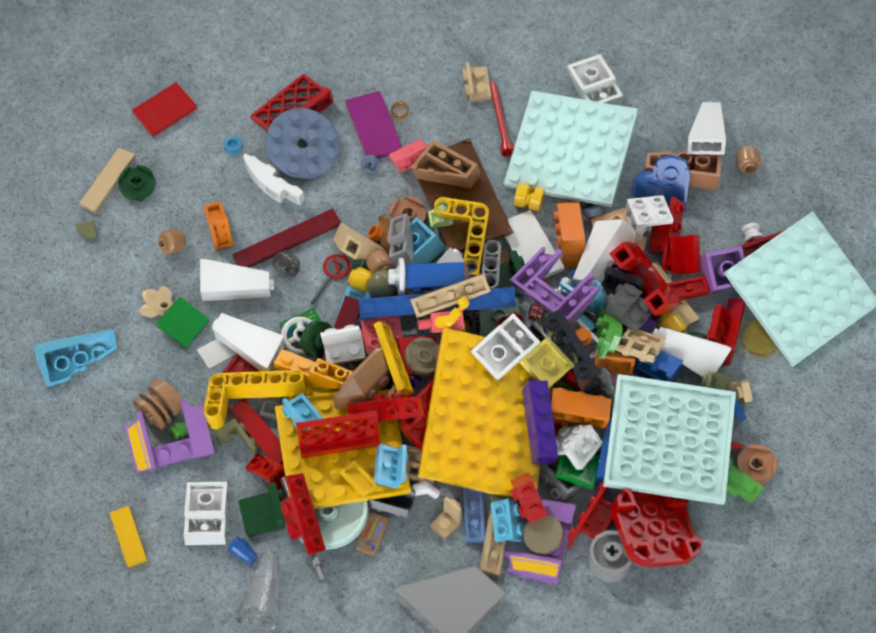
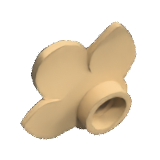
[138,286,174,318]

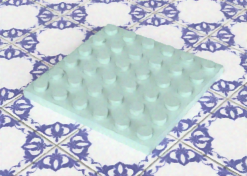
[504,91,638,207]
[724,211,876,367]
[603,374,736,505]

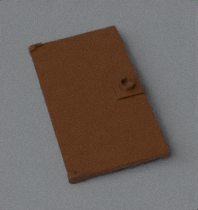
[418,138,513,252]

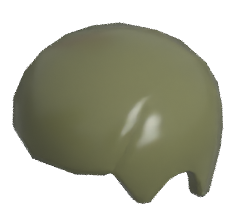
[367,269,397,298]

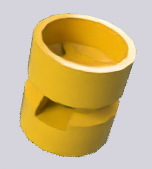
[514,182,545,212]

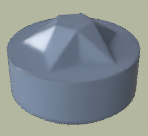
[361,155,380,174]
[584,205,604,219]

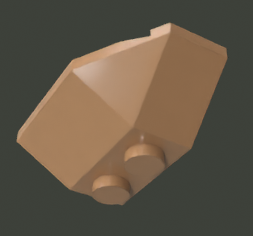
[333,346,390,410]

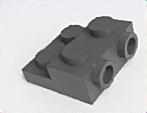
[604,282,653,332]
[538,456,584,503]

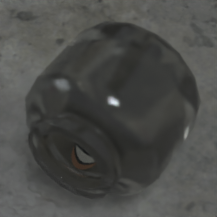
[272,250,301,278]

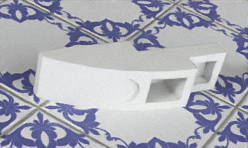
[243,154,304,206]

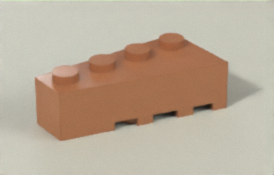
[644,151,722,191]

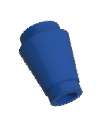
[228,536,258,565]

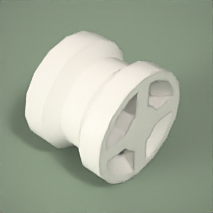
[741,223,763,244]

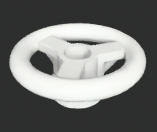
[388,258,405,296]
[281,317,319,355]

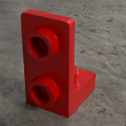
[245,454,285,491]

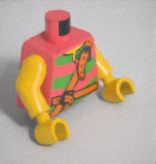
[417,296,469,333]

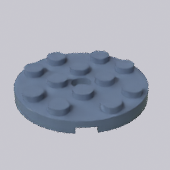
[265,108,339,180]

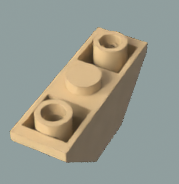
[333,223,388,263]

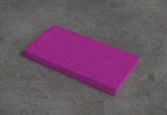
[345,90,402,159]

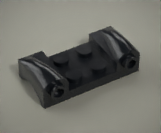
[543,309,601,394]

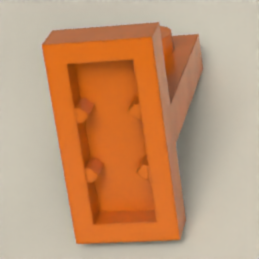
[203,201,233,250]
[594,350,635,376]

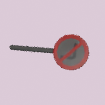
[310,254,351,304]

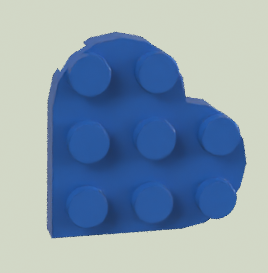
[632,155,690,212]

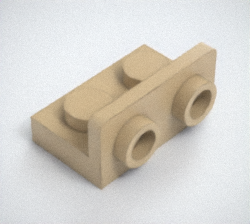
[462,63,491,102]

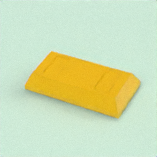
[339,460,380,499]

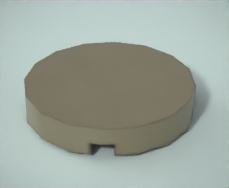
[404,337,440,376]
[523,514,564,555]

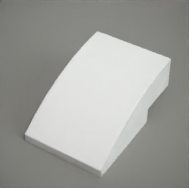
[567,54,623,106]
[471,313,540,381]
[184,482,227,545]

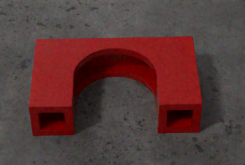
[609,242,682,316]

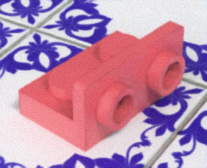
[389,139,428,173]

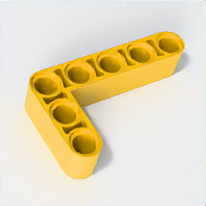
[434,197,489,278]
[204,370,307,429]

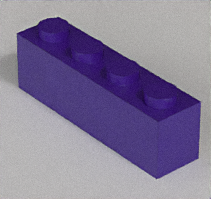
[522,380,558,465]

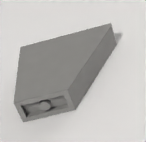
[395,566,506,633]

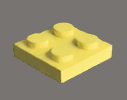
[519,337,574,388]

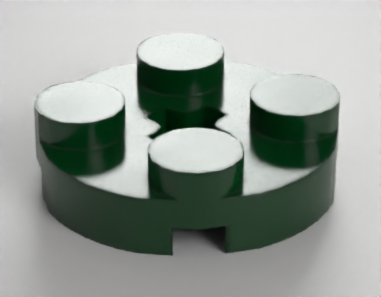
[118,165,156,202]
[299,321,332,359]

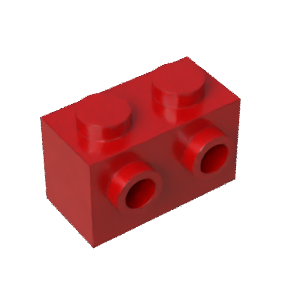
[510,473,548,523]

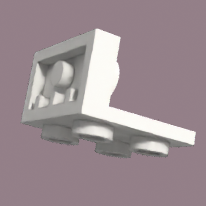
[625,196,674,241]
[321,325,366,365]
[556,425,603,470]

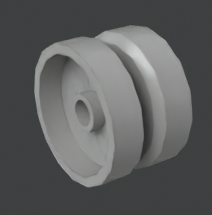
[588,530,633,582]

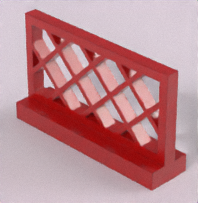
[250,73,334,132]
[296,410,380,458]

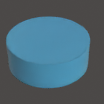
[224,136,243,155]

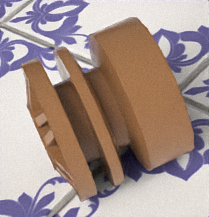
[132,378,183,431]

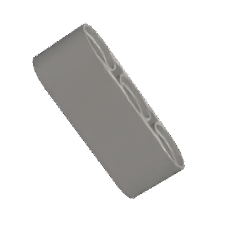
[482,240,501,289]

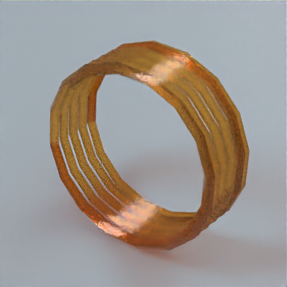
[391,102,409,119]

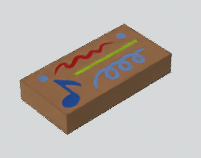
[356,512,390,556]

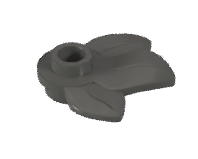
[592,367,616,401]

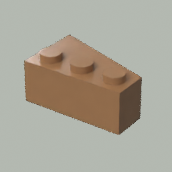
[411,140,481,189]

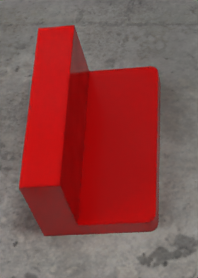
[670,235,701,275]

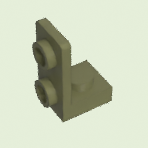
[215,418,258,456]

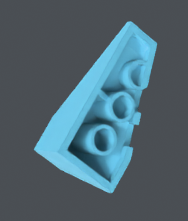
[394,217,446,276]
[33,329,117,387]

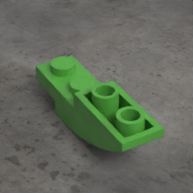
[595,308,622,360]
[726,459,764,504]

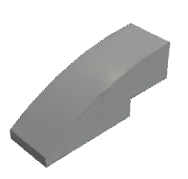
[387,213,413,268]

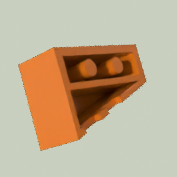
[553,202,585,268]
[550,388,612,429]

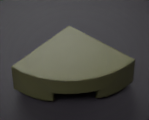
[75,221,97,240]

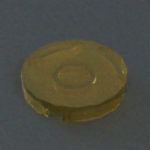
[741,320,778,357]

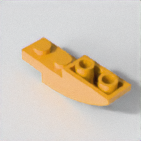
[273,349,353,389]

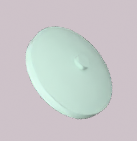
[299,501,369,550]

